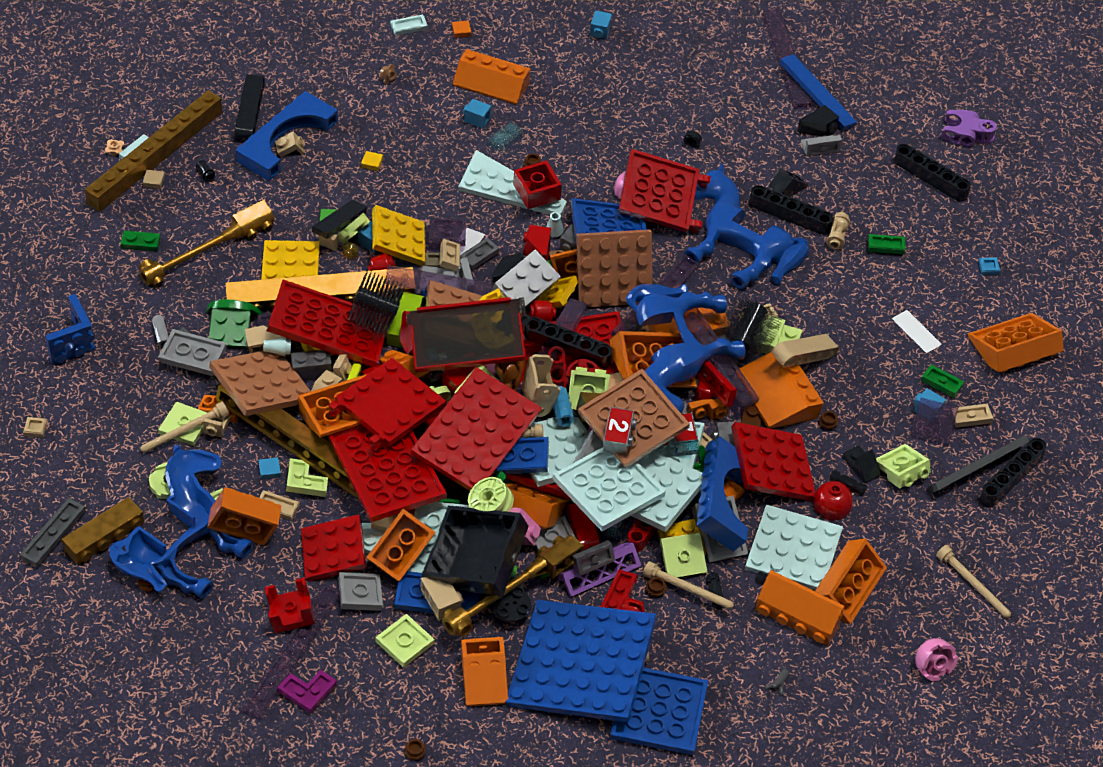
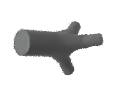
[765,669,790,695]

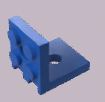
[45,294,96,365]

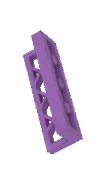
[557,542,641,597]

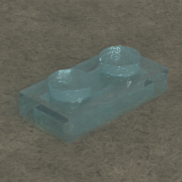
[487,121,524,152]

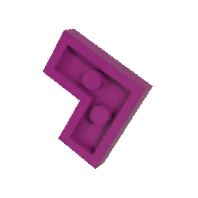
[277,670,337,714]

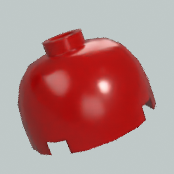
[813,481,853,521]

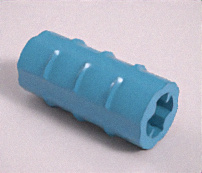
[553,386,574,427]

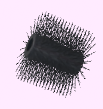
[347,270,406,337]
[716,293,784,358]

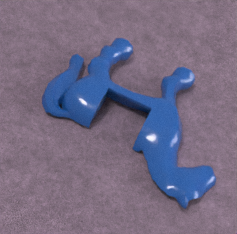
[684,163,809,289]
[625,284,745,413]
[109,445,254,599]

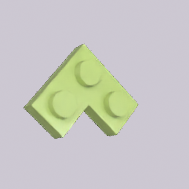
[286,458,328,497]

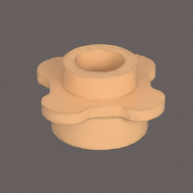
[105,140,124,156]

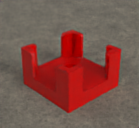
[264,577,315,634]

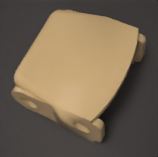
[522,354,560,417]

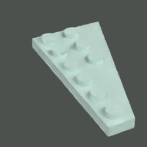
[458,150,567,217]

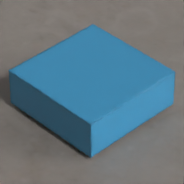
[978,257,1000,275]
[258,457,281,480]

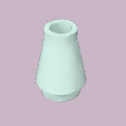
[546,212,564,238]
[263,337,291,356]

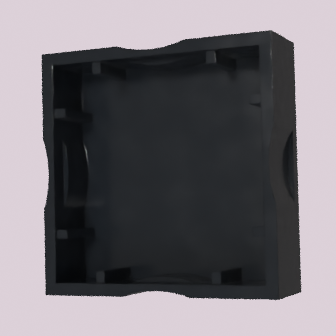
[422,505,529,596]

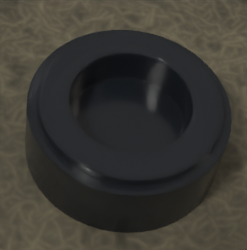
[683,130,702,147]

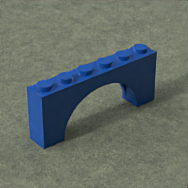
[236,91,338,181]
[697,436,748,552]

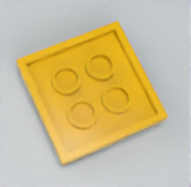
[372,205,425,266]
[261,240,320,280]

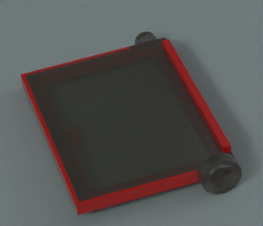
[406,297,526,373]

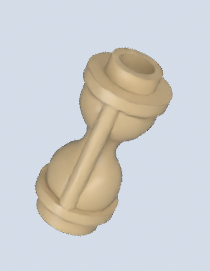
[826,212,850,249]

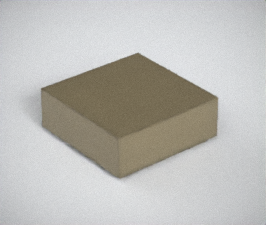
[425,253,443,268]

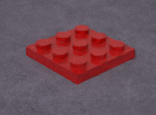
[301,514,366,582]

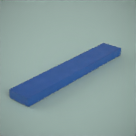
[779,54,857,131]

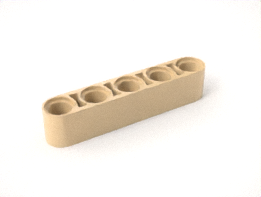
[771,334,839,367]

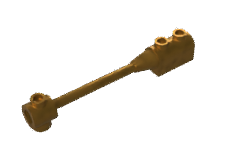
[139,200,274,287]
[442,535,584,637]

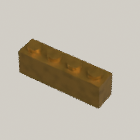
[62,496,144,565]

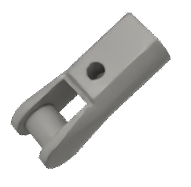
[152,315,169,349]

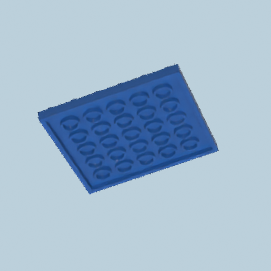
[505,600,657,722]

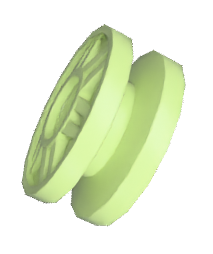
[468,477,514,512]

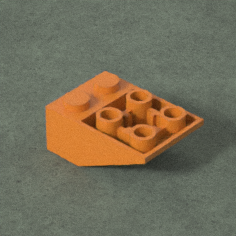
[461,637,508,707]

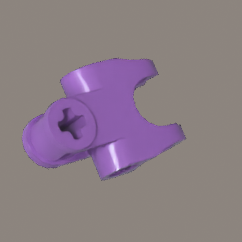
[941,110,997,147]

